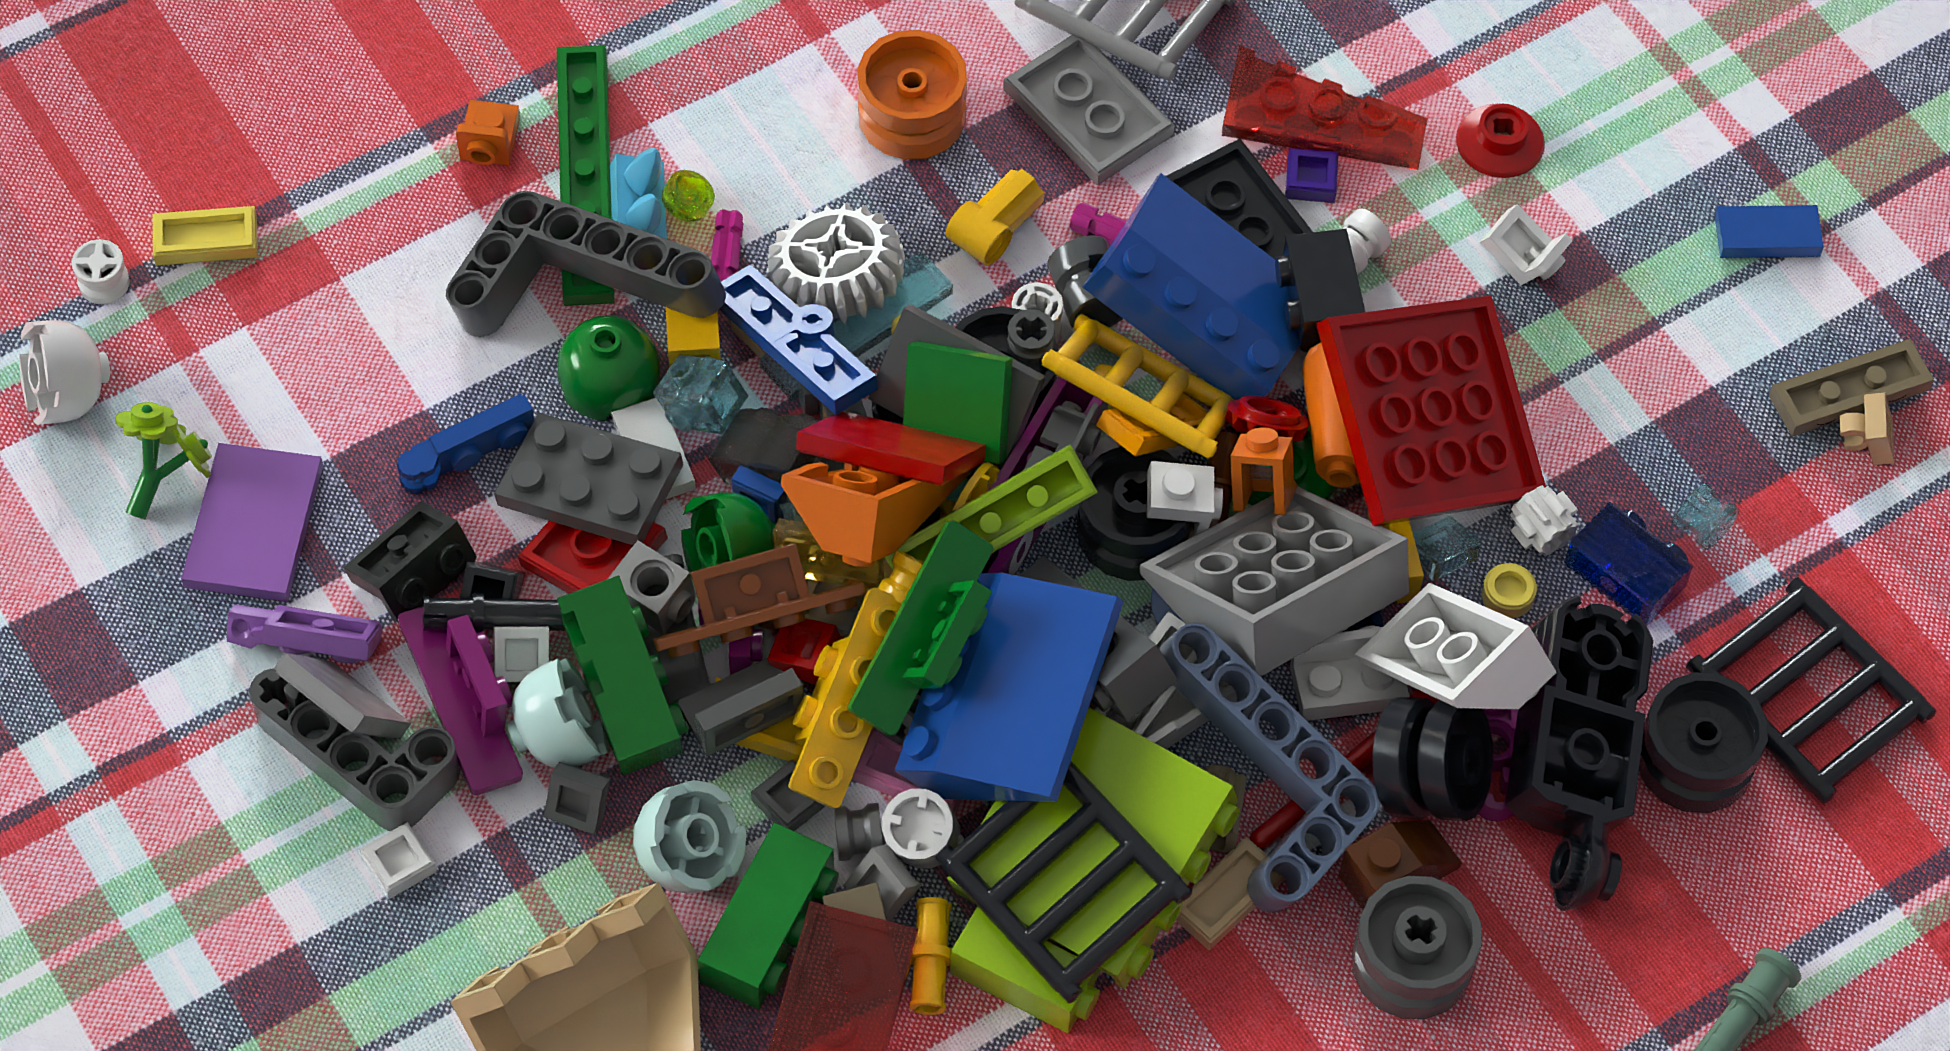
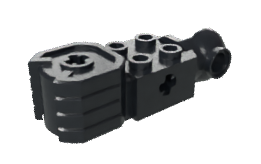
[1505,595,1653,911]

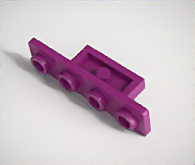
[398,606,523,796]

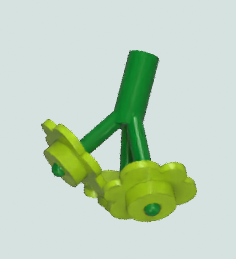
[115,402,212,520]

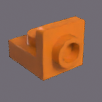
[456,100,520,166]

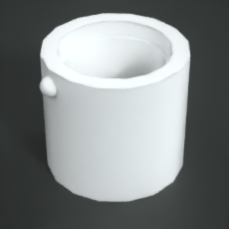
[882,789,964,868]

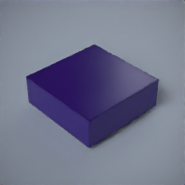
[1285,148,1339,203]

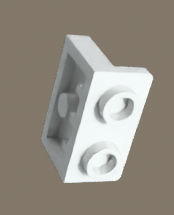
[1290,626,1410,721]

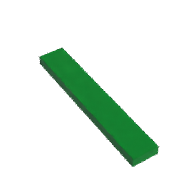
[557,45,615,306]

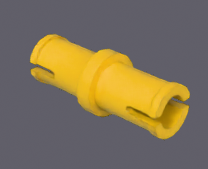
[908,897,952,1015]

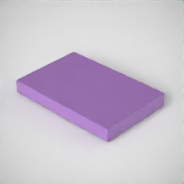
[181,443,323,602]

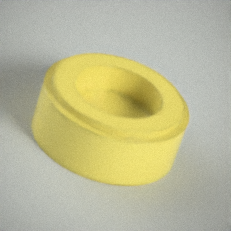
[1482,563,1537,618]

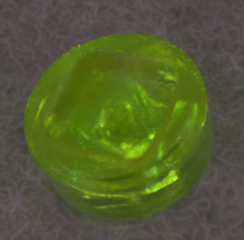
[661,170,715,222]

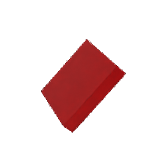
[518,521,668,594]

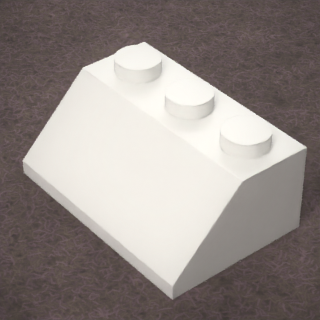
[1355,583,1556,709]

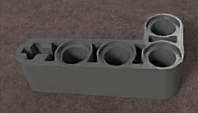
[249,668,460,831]

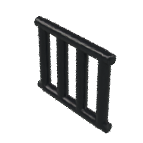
[1686,577,1937,804]
[935,761,1192,1003]

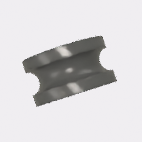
[1007,309,1055,363]

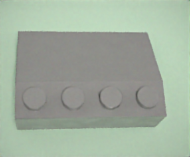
[1140,486,1409,676]

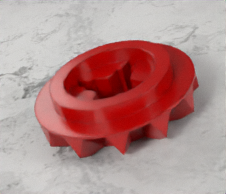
[1225,396,1309,442]

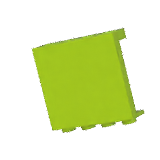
[947,707,1240,990]

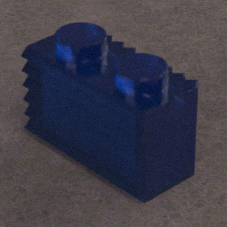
[1564,502,1693,626]

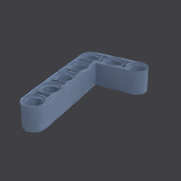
[1159,623,1380,913]

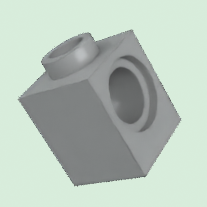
[608,540,695,635]

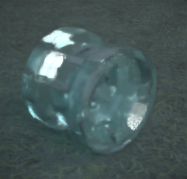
[1672,483,1740,550]

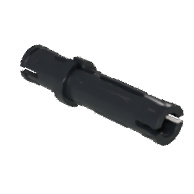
[422,593,565,633]

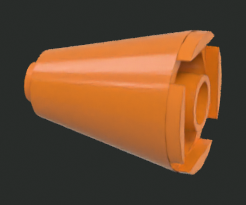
[1302,342,1360,488]

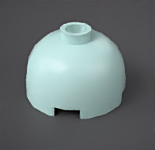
[508,658,609,768]
[633,780,746,893]

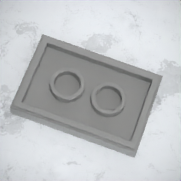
[1003,35,1175,186]

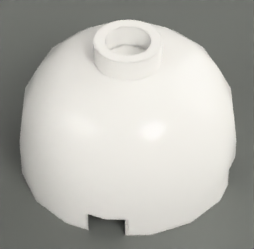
[19,320,110,425]

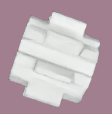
[1510,485,1579,556]

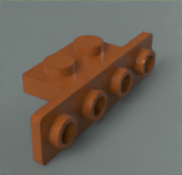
[653,543,867,658]

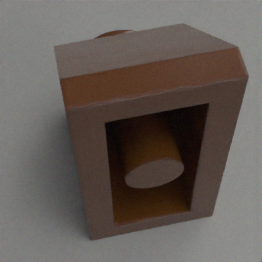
[1339,820,1462,910]

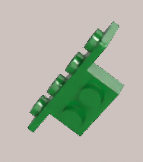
[847,520,993,735]

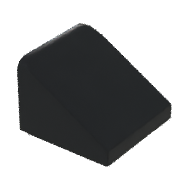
[460,561,526,599]

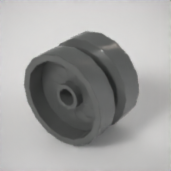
[1352,876,1482,1020]

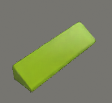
[885,445,1098,570]

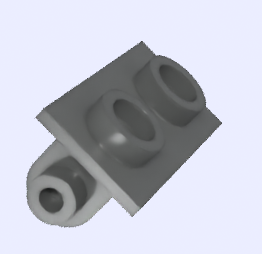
[1023,401,1102,471]

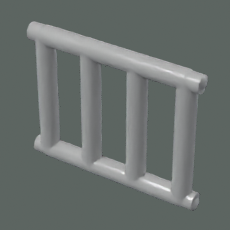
[1014,0,1236,82]

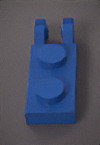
[396,394,534,495]

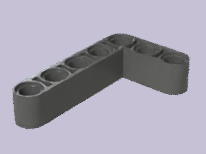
[446,191,726,337]

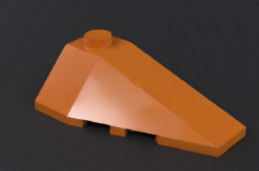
[781,462,974,567]

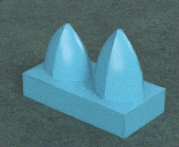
[610,147,667,239]

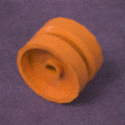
[857,30,967,160]

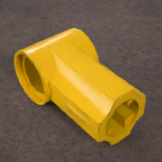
[945,169,1044,266]

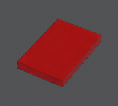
[795,411,986,486]

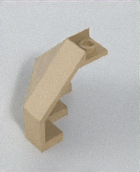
[450,882,701,1051]

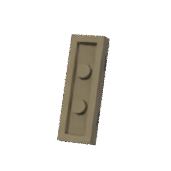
[1769,339,1934,437]

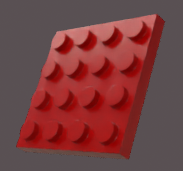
[1316,295,1546,526]

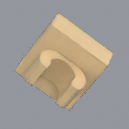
[1840,392,1894,465]

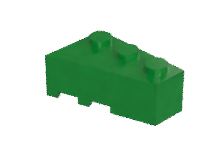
[557,575,688,776]

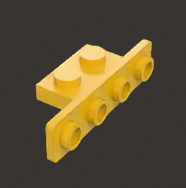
[788,588,901,809]

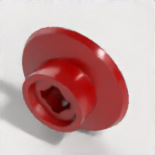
[1456,103,1545,178]

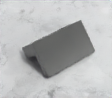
[678,658,803,757]

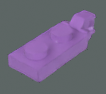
[226,604,382,663]

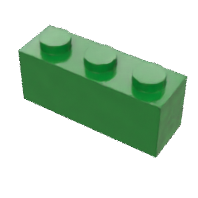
[697,822,839,1010]

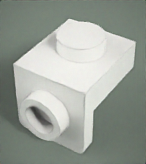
[1479,204,1573,285]
[1147,461,1223,536]

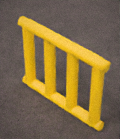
[1042,313,1235,459]

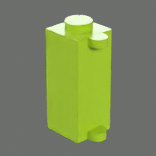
[950,906,1101,1034]

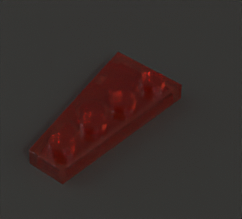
[1221,45,1428,170]

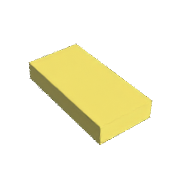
[153,206,258,266]

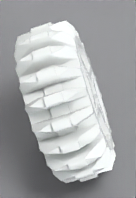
[767,202,905,324]

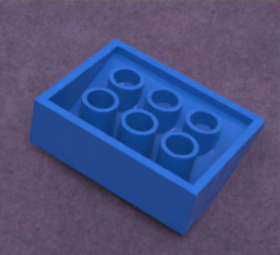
[1082,173,1299,400]
[895,573,1124,802]

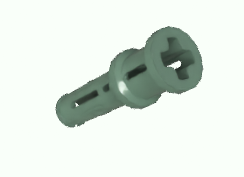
[1694,948,1801,1051]

